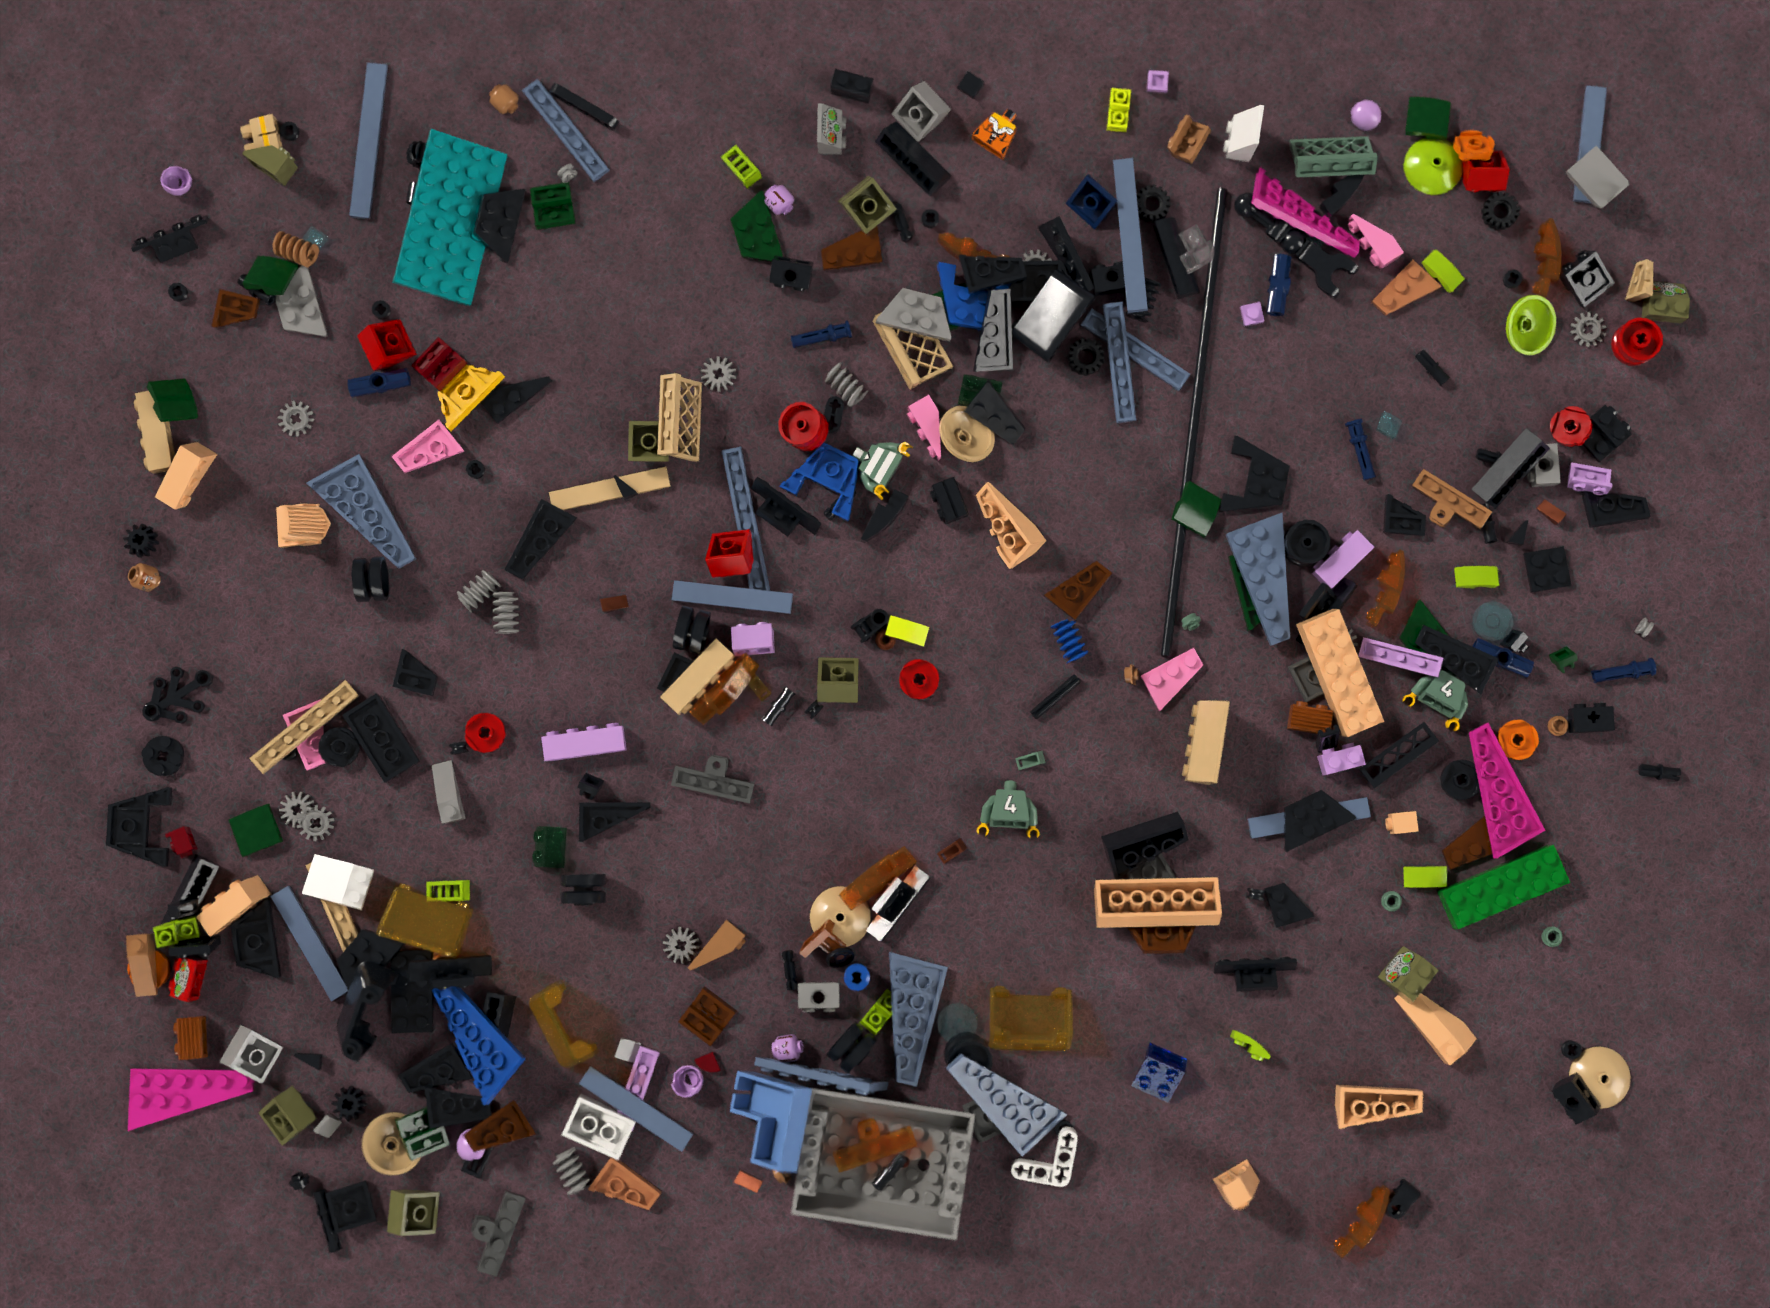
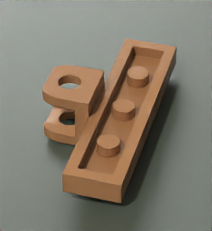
[1412,469,1492,530]

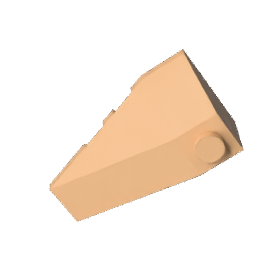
[976,482,1046,569]
[1394,993,1477,1065]

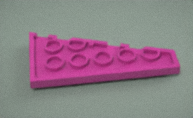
[1251,167,1360,258]
[1469,723,1545,859]
[128,1068,254,1131]

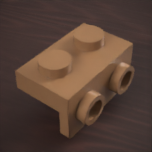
[1167,115,1211,164]

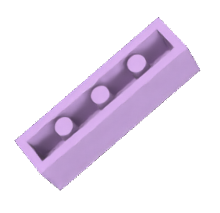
[541,723,627,762]

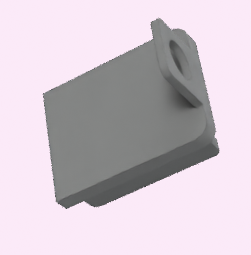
[1566,146,1629,208]

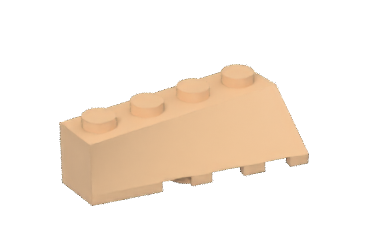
[1335,1085,1423,1129]

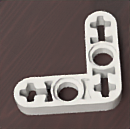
[1011,1127,1078,1187]

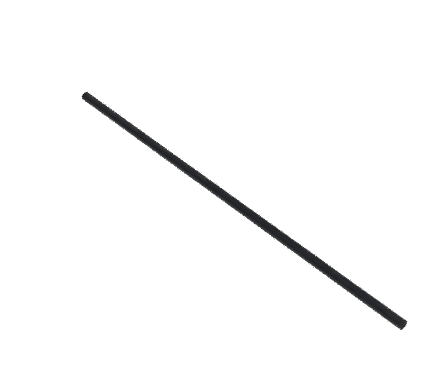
[1161,188,1227,657]

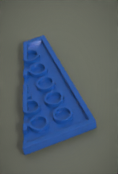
[432,986,526,1105]

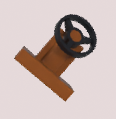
[799,919,855,968]

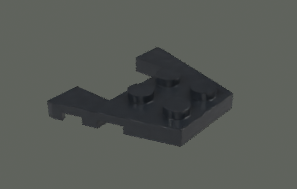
[1219,435,1290,512]
[106,787,172,866]

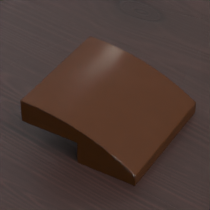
[678,987,737,1046]

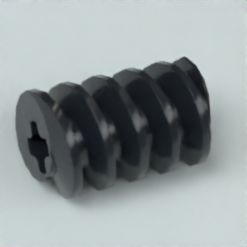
[1126,278,1162,322]

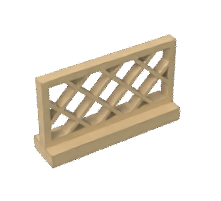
[873,312,953,390]
[657,373,702,462]

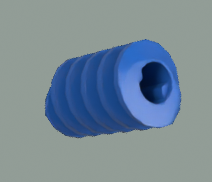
[1050,619,1088,664]
[844,963,870,991]

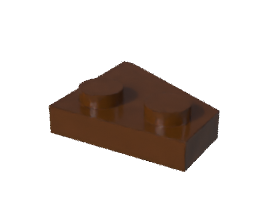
[212,289,260,328]

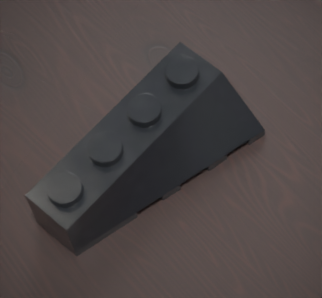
[1101,812,1189,880]

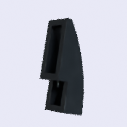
[1319,175,1364,219]
[861,489,909,543]

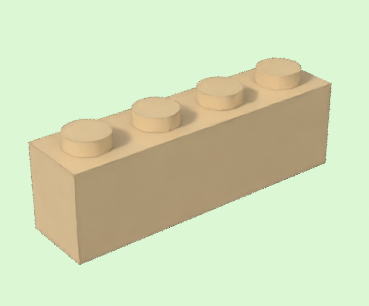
[134,391,175,474]
[660,639,735,715]

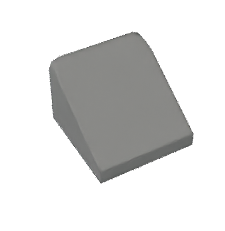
[614,1037,642,1063]
[314,1113,342,1138]

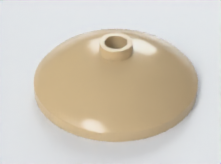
[939,406,995,462]
[810,886,871,947]
[1569,1047,1631,1109]
[362,1112,421,1175]

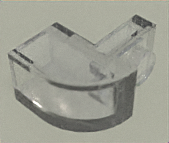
[1179,224,1214,274]

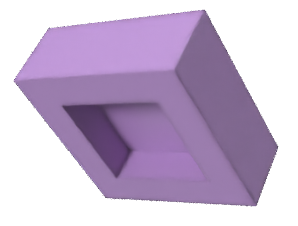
[1147,70,1168,93]
[1240,302,1264,326]

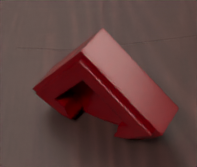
[694,1052,721,1072]

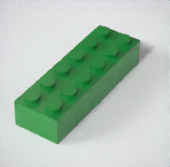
[1437,845,1570,929]

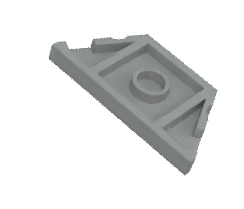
[275,265,328,337]
[876,288,951,342]

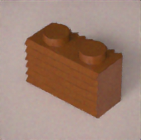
[1287,701,1333,734]
[173,1016,208,1060]

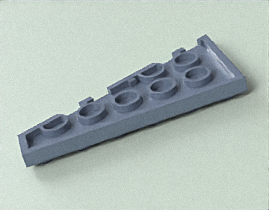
[306,454,416,569]
[1226,513,1290,646]
[889,952,948,1087]
[946,1054,1067,1157]
[754,1057,889,1095]

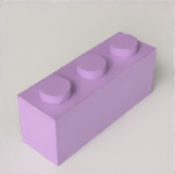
[1311,530,1374,589]

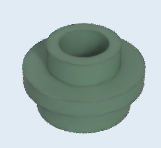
[1181,613,1201,631]
[1381,891,1402,911]
[1542,927,1563,947]

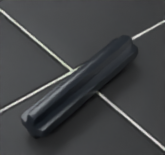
[1030,674,1081,719]

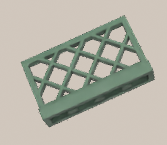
[1290,136,1378,178]

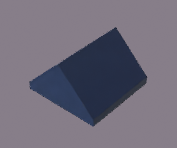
[1065,174,1118,230]

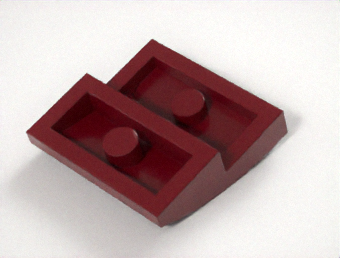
[411,337,467,392]

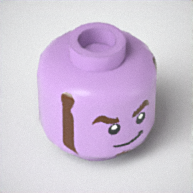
[765,185,794,215]
[772,1034,803,1062]

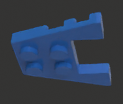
[937,262,1011,330]
[779,443,860,522]

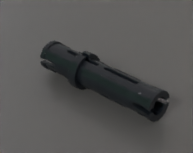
[313,1189,342,1253]

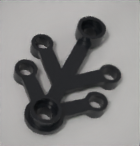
[142,667,213,724]

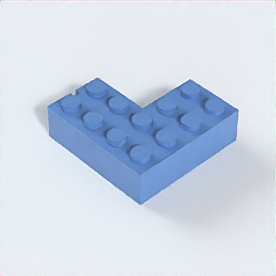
[730,1071,812,1172]

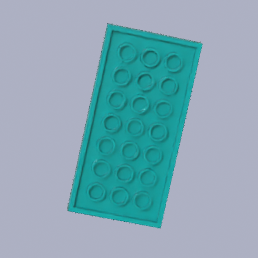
[392,129,507,306]

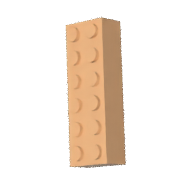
[1296,609,1384,737]
[1094,877,1222,928]

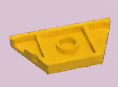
[437,364,505,431]

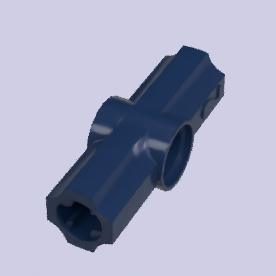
[1266,254,1291,316]
[347,368,411,397]
[1472,638,1534,678]

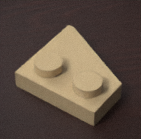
[1625,259,1653,302]

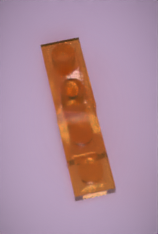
[1532,218,1562,298]
[938,233,1010,261]
[1365,549,1405,628]
[689,652,759,725]
[839,846,917,911]
[1333,1185,1390,1258]

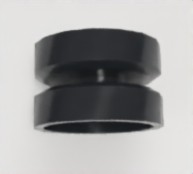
[1284,520,1330,567]
[351,557,389,603]
[673,606,711,655]
[561,874,606,906]
[826,1021,877,1074]
[944,1032,993,1079]

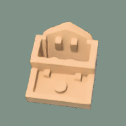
[276,503,331,548]

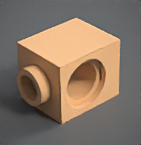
[1385,811,1418,834]

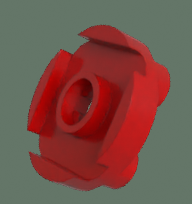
[1550,406,1592,447]
[899,659,939,700]
[465,713,506,753]

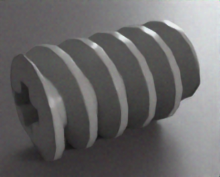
[825,362,868,407]
[457,570,502,613]
[493,592,519,634]
[553,1147,590,1195]

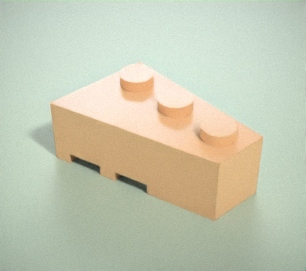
[196,875,272,937]
[1213,1159,1260,1210]

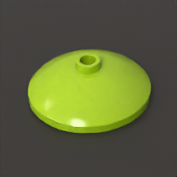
[1404,138,1463,195]
[1506,295,1556,355]

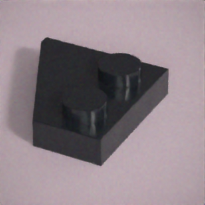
[1383,494,1426,536]
[392,649,438,696]
[1264,883,1314,928]

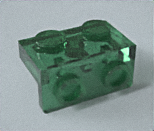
[957,374,1003,406]
[532,826,567,868]

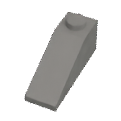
[432,760,466,824]

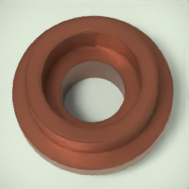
[876,630,896,650]

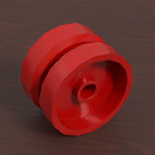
[1611,318,1663,366]
[779,402,828,451]

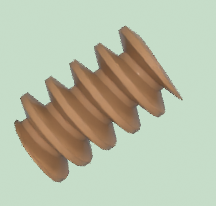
[273,231,319,267]

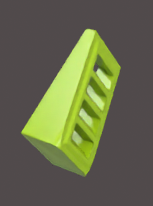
[721,145,762,188]
[426,880,470,902]

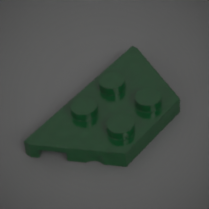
[730,191,783,261]
[1228,555,1260,631]
[1399,600,1448,667]

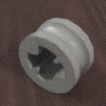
[557,164,577,183]
[1634,618,1654,638]

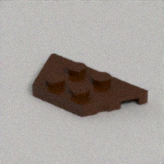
[1127,926,1196,954]

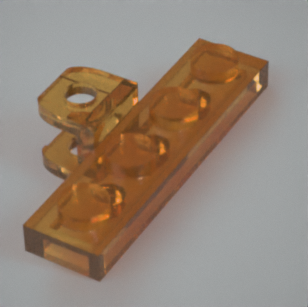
[832,1117,917,1173]

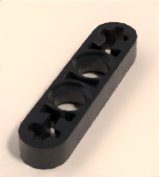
[549,83,619,131]

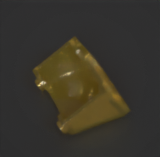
[376,883,474,957]
[529,980,600,1068]
[989,986,1073,1051]

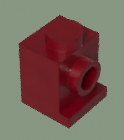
[165,826,198,859]

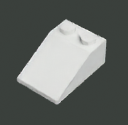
[1223,105,1264,162]
[302,855,374,911]
[562,1094,636,1160]

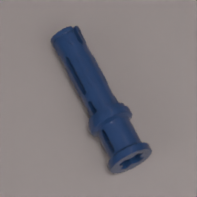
[791,320,852,348]
[1345,419,1376,480]
[1591,658,1656,683]

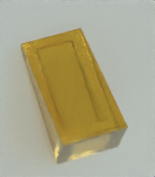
[745,672,771,701]

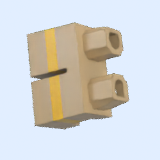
[240,114,282,150]

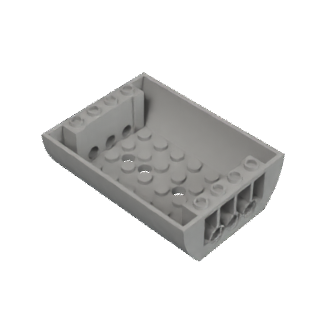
[791,1088,975,1240]

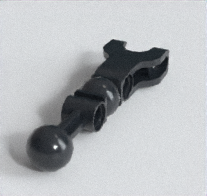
[1234,193,1359,298]

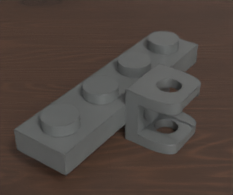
[671,755,755,804]
[471,1190,526,1277]

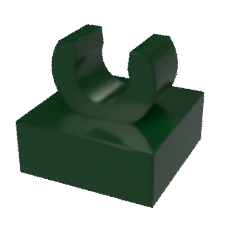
[1549,646,1578,673]

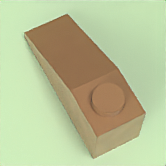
[688,920,746,970]
[126,933,158,997]

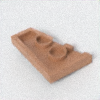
[1371,260,1442,316]
[588,1157,662,1210]

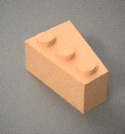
[155,442,217,509]

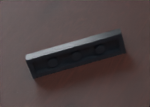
[1359,722,1439,789]

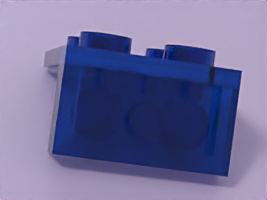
[1132,1043,1187,1102]

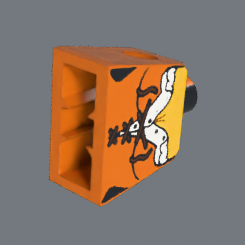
[972,109,1017,160]

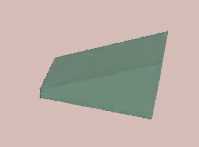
[1015,751,1046,770]

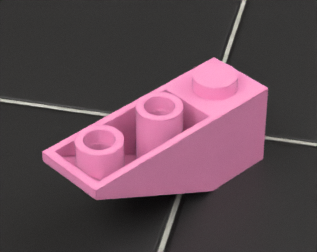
[1348,214,1404,269]
[907,395,941,461]

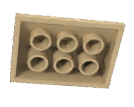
[1182,701,1230,785]

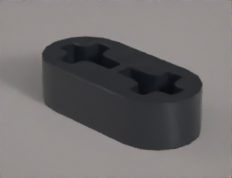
[824,396,844,434]

